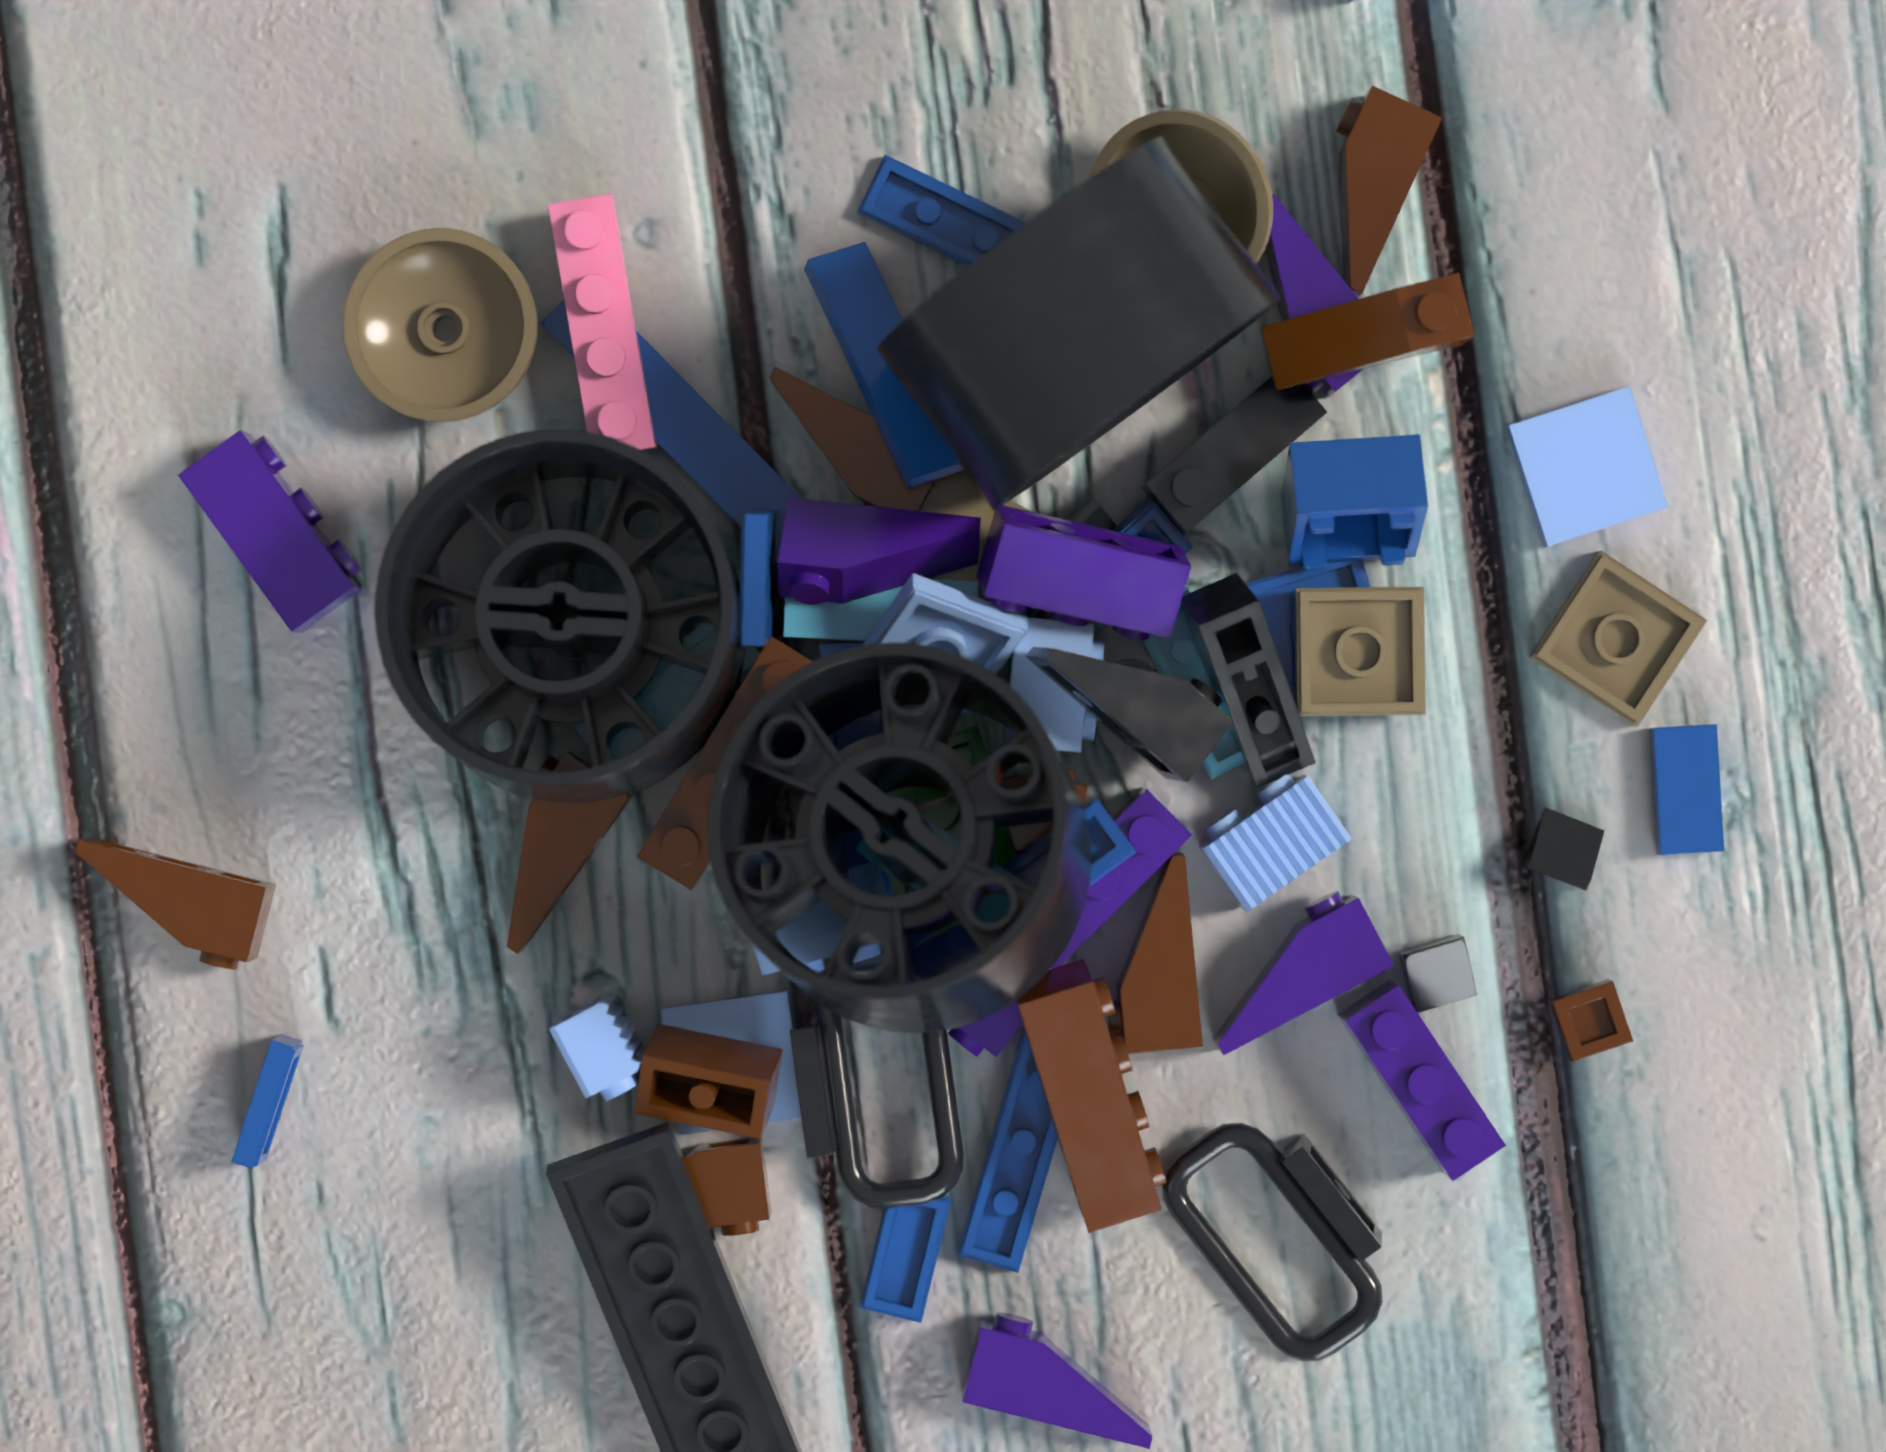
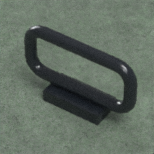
[789,951,964,1209]
[1162,1123,1383,1361]

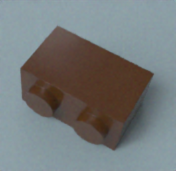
[634,1024,783,1139]

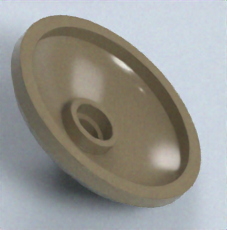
[1090,109,1273,264]
[343,228,538,422]

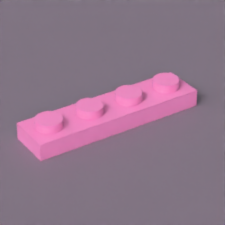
[548,194,657,451]

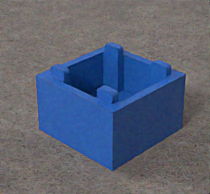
[1281,434,1428,571]

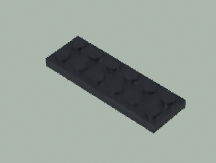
[546,1121,802,1452]

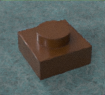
[1549,979,1633,1062]

